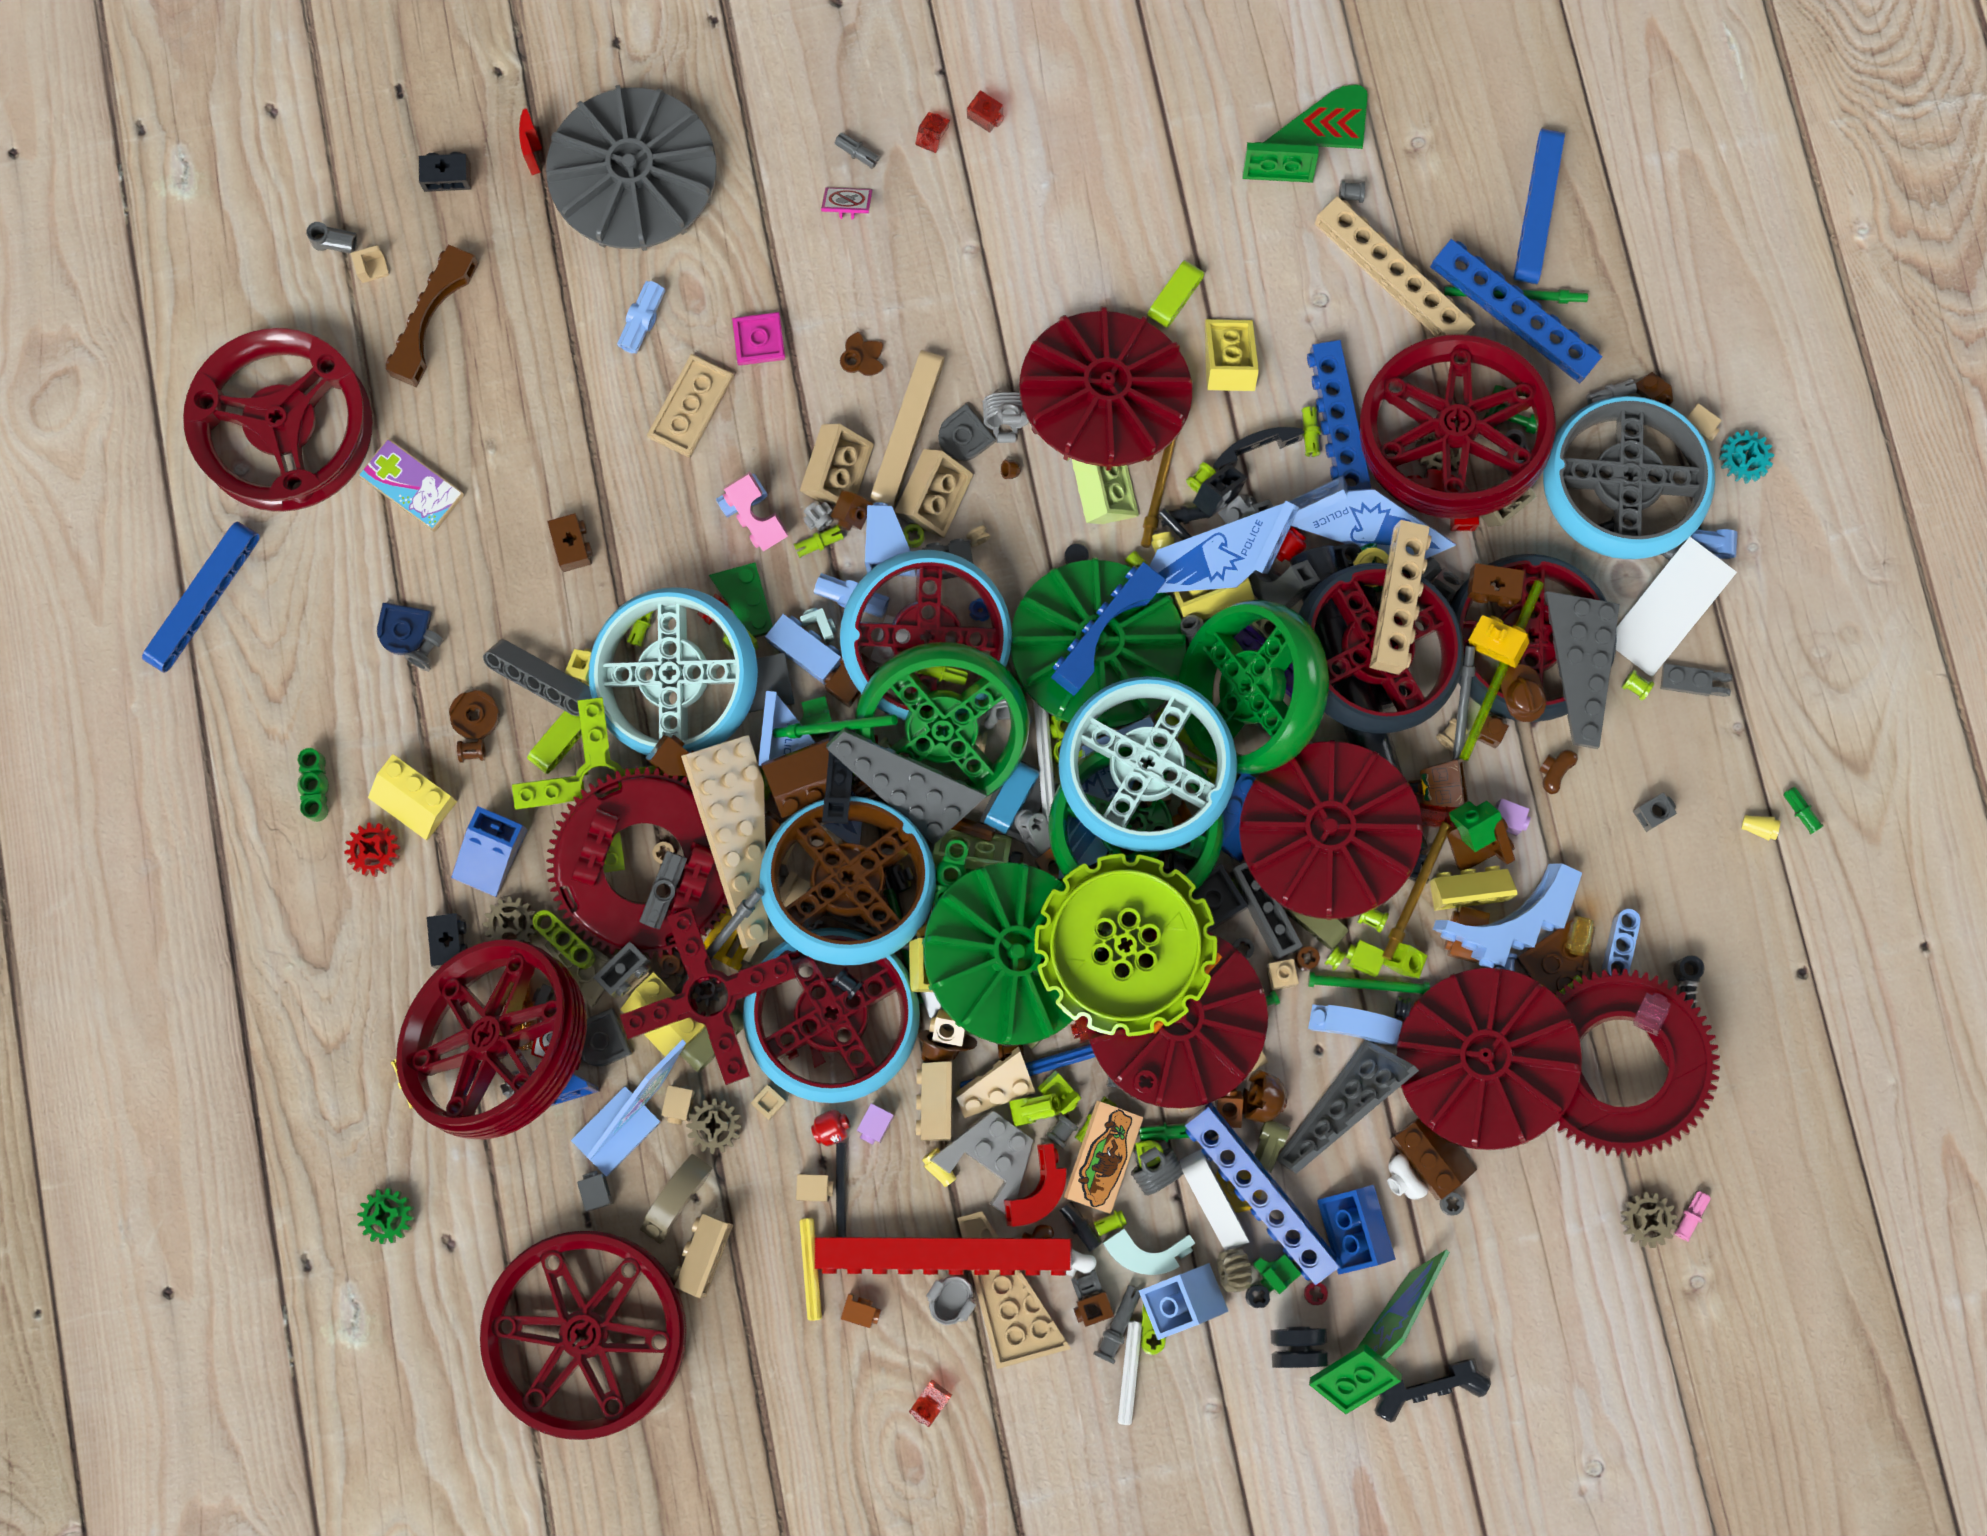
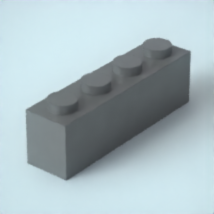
[1229,862,1303,962]

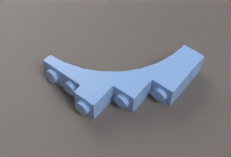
[1433,863,1582,968]

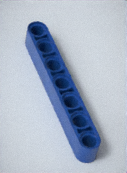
[1513,128,1565,285]
[142,521,259,673]

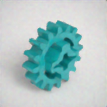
[1719,430,1774,484]

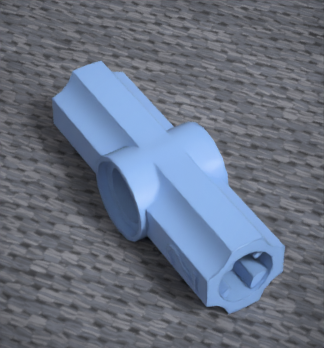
[617,281,665,354]
[814,573,890,618]

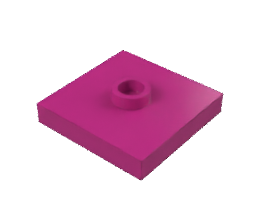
[732,312,785,366]

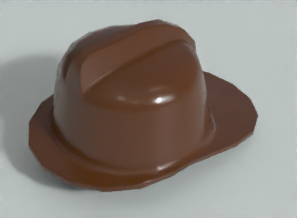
[1500,664,1546,722]
[918,1030,977,1063]

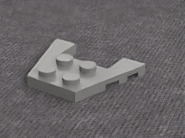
[930,1111,1033,1214]

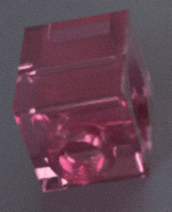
[1633,993,1671,1036]

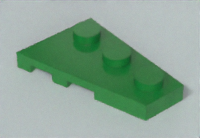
[709,562,773,638]

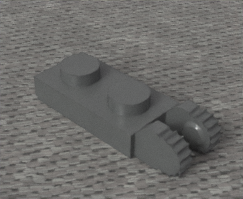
[1660,664,1732,697]

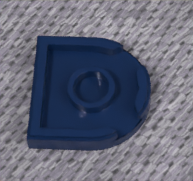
[377,603,432,655]

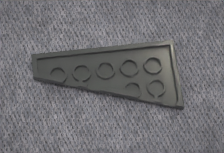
[1544,591,1620,749]
[826,728,987,845]
[1277,1040,1419,1174]

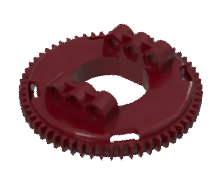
[546,767,728,959]

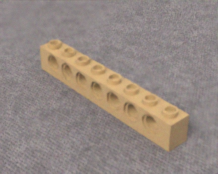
[1315,196,1475,337]

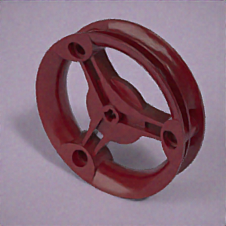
[183,328,373,512]

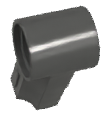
[306,222,357,254]

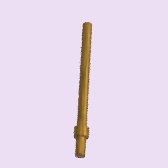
[1141,437,1177,548]
[1382,822,1451,960]

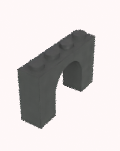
[1238,499,1320,609]

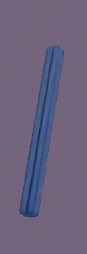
[960,1044,1095,1089]

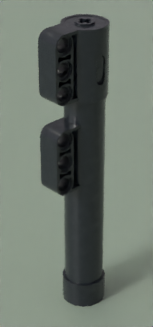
[1290,543,1428,852]

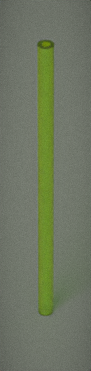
[1459,581,1544,761]

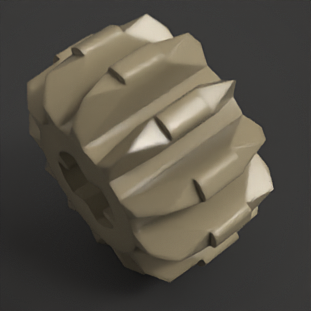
[1216,1248,1253,1292]

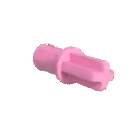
[1674,1191,1711,1242]

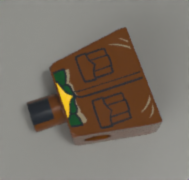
[1408,758,1468,807]

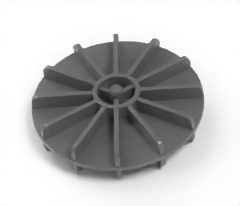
[546,85,717,251]

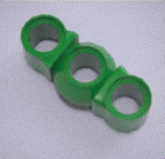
[297,748,329,822]
[934,837,968,905]

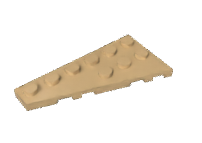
[958,1211,1071,1369]

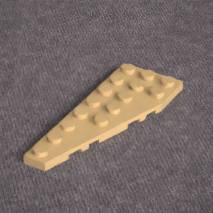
[681,735,768,949]

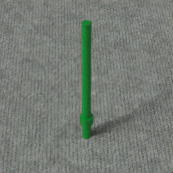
[1444,286,1588,304]
[772,715,898,739]

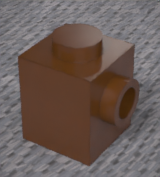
[830,490,873,531]

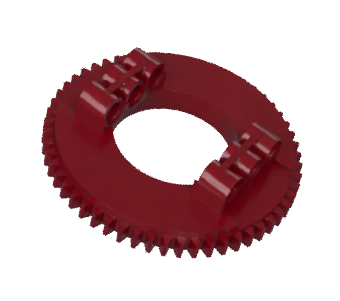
[1554,969,1720,1158]

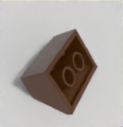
[761,738,852,818]
[1390,1118,1477,1200]

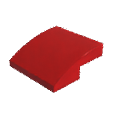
[519,108,542,175]

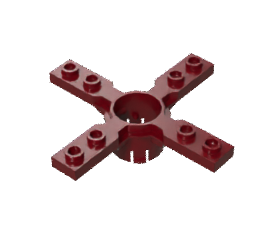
[620,908,797,1085]

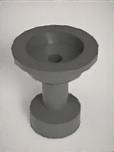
[404,630,444,672]

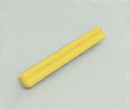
[800,1218,822,1321]

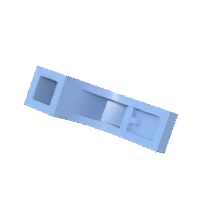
[1308,1004,1402,1046]

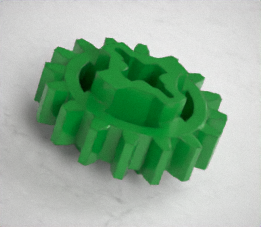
[357,1188,415,1244]

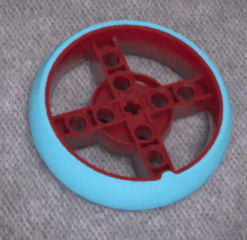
[840,550,1012,720]
[743,927,920,1103]

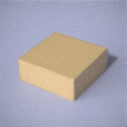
[751,1084,786,1121]

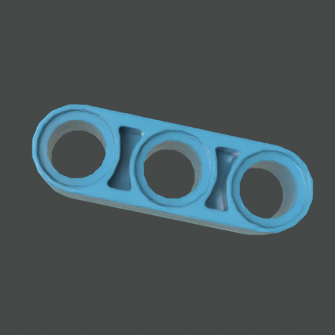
[984,762,1040,834]

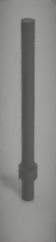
[1452,645,1476,760]
[674,888,764,995]

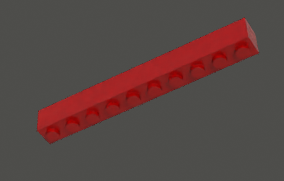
[815,1237,1072,1276]

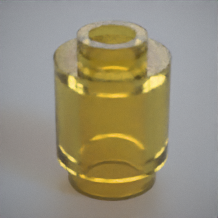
[1566,917,1595,956]

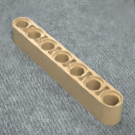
[870,350,945,509]

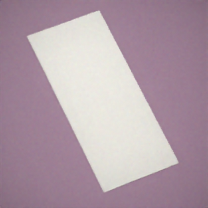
[1616,537,1737,677]

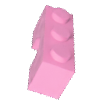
[723,471,788,551]

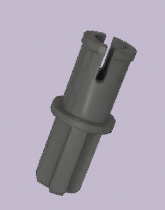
[835,133,880,169]

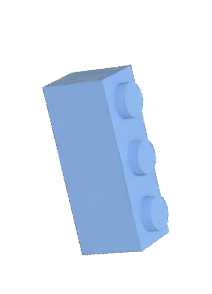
[765,614,841,685]

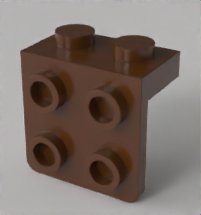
[1446,817,1515,871]

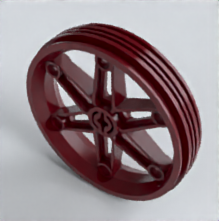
[1360,335,1556,519]
[396,939,587,1139]
[480,1231,687,1440]

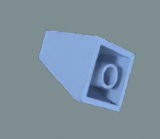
[865,502,916,577]
[1139,1263,1229,1340]

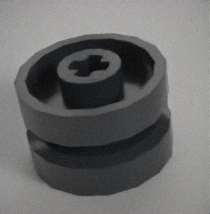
[1270,1326,1328,1368]

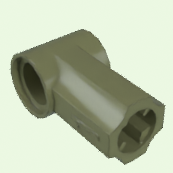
[1254,1120,1290,1173]

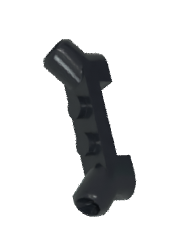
[1374,1358,1491,1423]

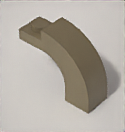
[640,1154,713,1244]

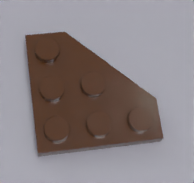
[1517,916,1593,995]

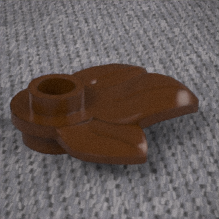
[840,332,884,376]

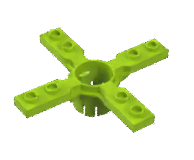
[512,697,690,873]

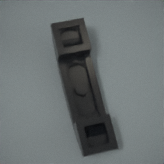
[1213,427,1304,472]
[822,729,855,824]

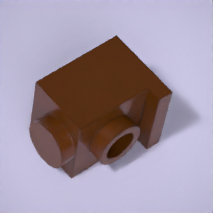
[1473,715,1509,749]
[1073,1291,1114,1327]

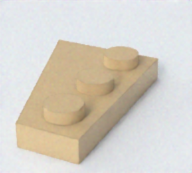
[955,1047,1035,1118]

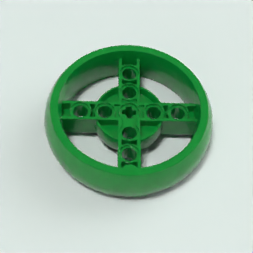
[1179,600,1329,774]
[855,642,1030,798]
[1048,741,1224,913]

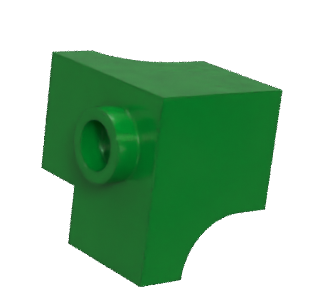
[799,696,832,737]
[1449,800,1502,852]
[1251,1254,1301,1295]

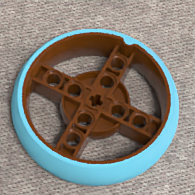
[759,796,936,965]

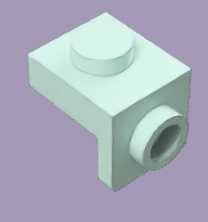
[800,608,836,644]

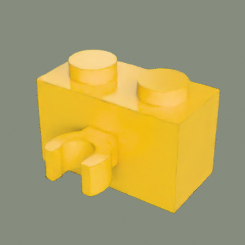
[1469,615,1529,668]

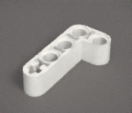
[1180,1149,1250,1250]

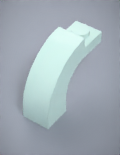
[1102,1229,1195,1275]

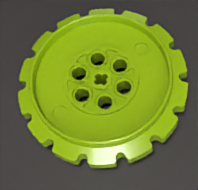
[1035,854,1217,1036]

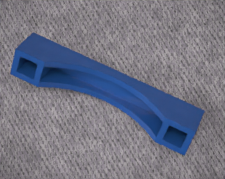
[1051,562,1166,696]

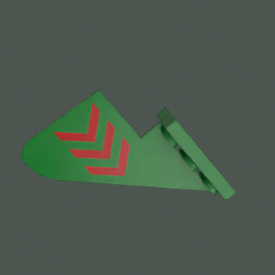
[1242,85,1368,183]

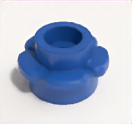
[969,598,990,622]

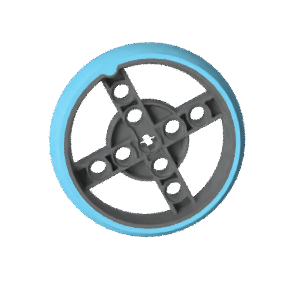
[1543,396,1715,559]

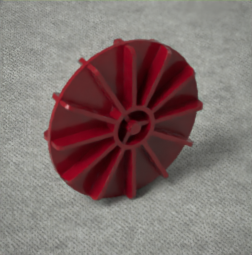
[1019,306,1193,471]
[1239,740,1423,920]
[1086,929,1268,1109]
[1396,967,1582,1150]

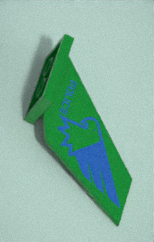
[1309,1249,1450,1415]

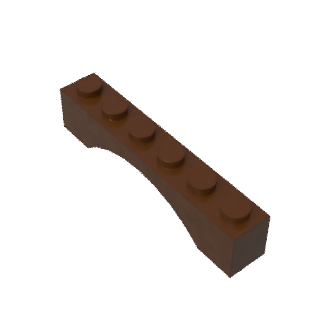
[386,244,478,388]
[645,735,781,848]

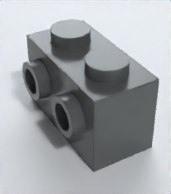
[593,942,651,998]

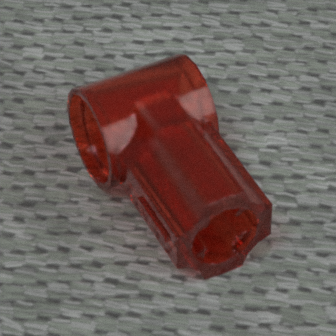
[1419,803,1458,829]

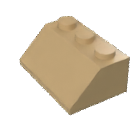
[800,424,874,506]
[895,449,974,538]
[916,1062,953,1141]
[673,1214,733,1298]

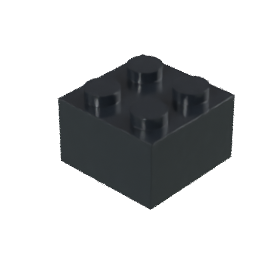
[1192,864,1248,932]

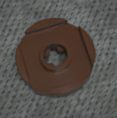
[449,690,500,740]

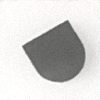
[938,403,996,461]
[581,1008,632,1066]

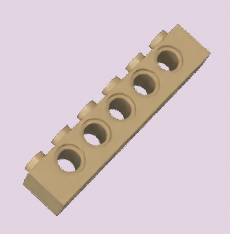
[1370,520,1431,675]

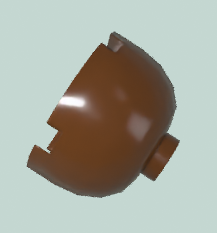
[1242,1070,1287,1123]

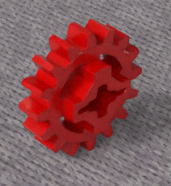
[344,822,400,877]

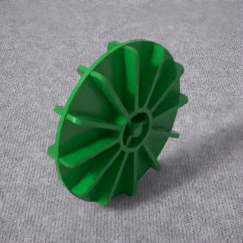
[1011,557,1186,728]
[922,863,1098,1045]

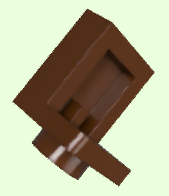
[1636,372,1673,406]

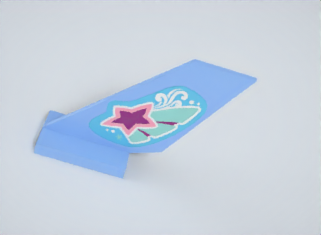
[571,1039,686,1176]

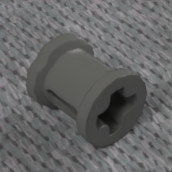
[1339,180,1365,203]
[1046,1115,1078,1149]
[1071,1270,1103,1300]

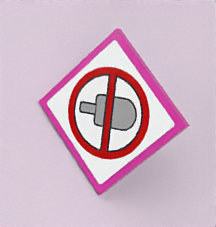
[821,187,872,220]

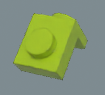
[1038,1071,1081,1115]

